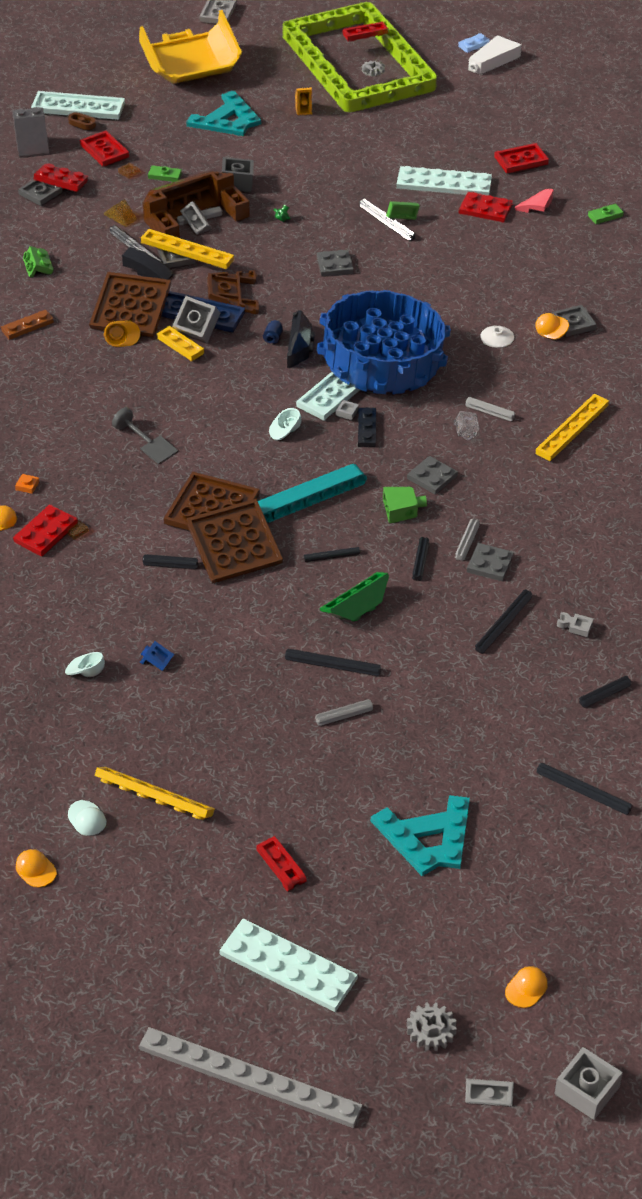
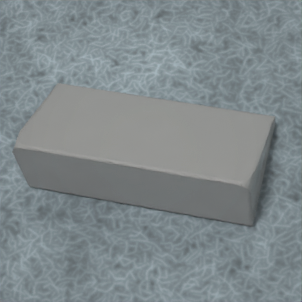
[180,201,212,235]
[465,1079,514,1106]

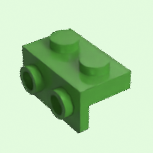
[23,246,53,277]

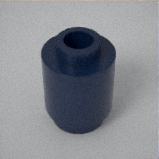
[263,320,283,344]

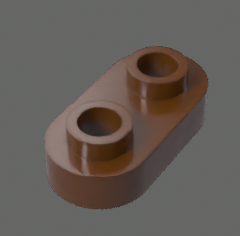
[68,112,96,130]

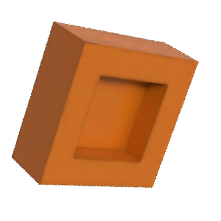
[15,474,39,494]

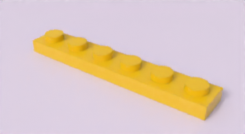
[141,229,234,269]
[535,394,609,461]
[95,767,215,820]

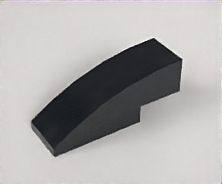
[122,247,174,280]

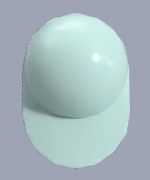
[269,408,302,440]
[65,652,105,677]
[68,800,106,836]

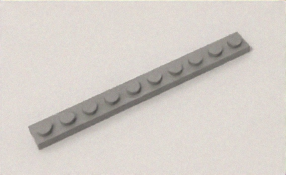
[139,1027,362,1128]

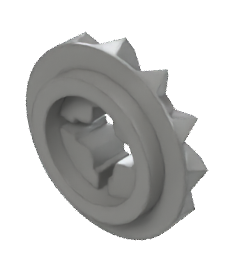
[362,60,385,76]

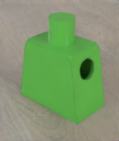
[383,487,427,523]

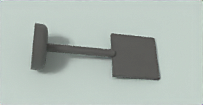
[112,407,178,464]

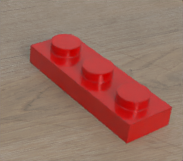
[343,22,388,41]

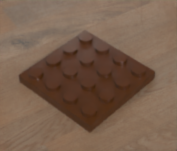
[89,272,171,337]
[163,471,260,531]
[186,499,283,584]

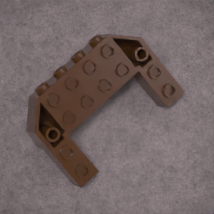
[143,171,250,238]

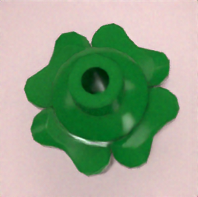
[274,205,291,222]

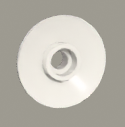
[481,326,514,348]

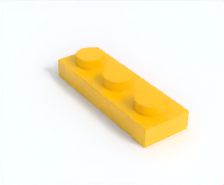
[157,326,204,361]

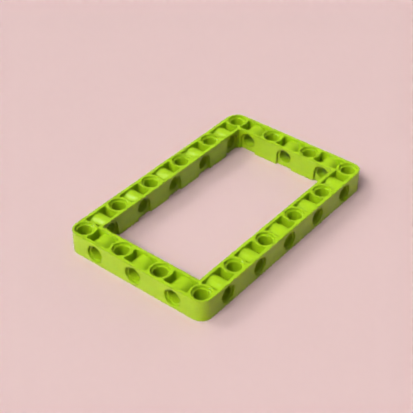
[283,2,437,112]

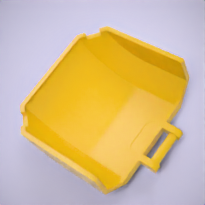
[139,10,242,84]

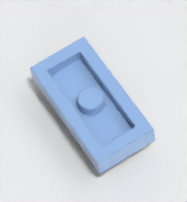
[459,34,490,53]

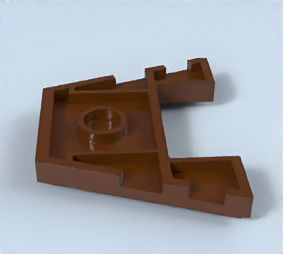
[207,270,259,315]

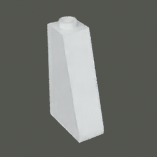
[469,36,521,75]

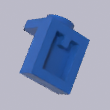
[140,641,174,671]

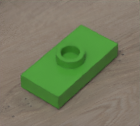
[148,166,182,182]
[386,201,420,220]
[588,204,624,224]

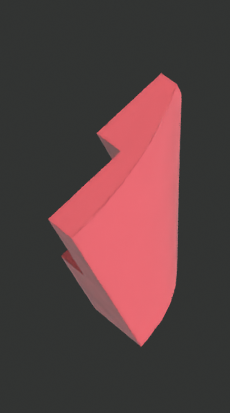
[515,189,554,213]

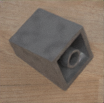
[13,107,49,158]

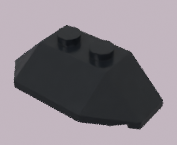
[287,310,315,368]

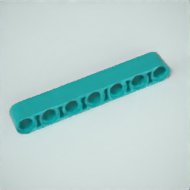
[258,464,367,523]

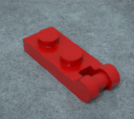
[256,836,307,892]

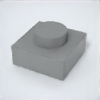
[336,400,359,420]

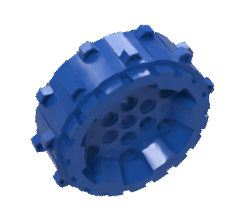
[317,290,451,394]

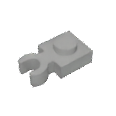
[557,612,594,637]

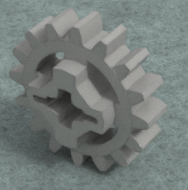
[407,1003,456,1051]

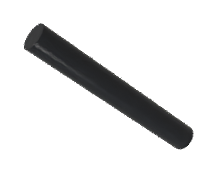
[303,547,360,562]

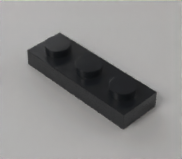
[358,407,376,447]

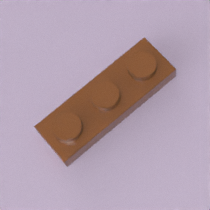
[1,309,54,340]

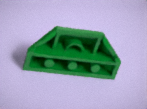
[320,572,389,621]

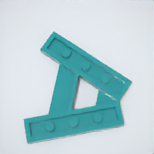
[186,91,261,136]
[370,795,470,876]

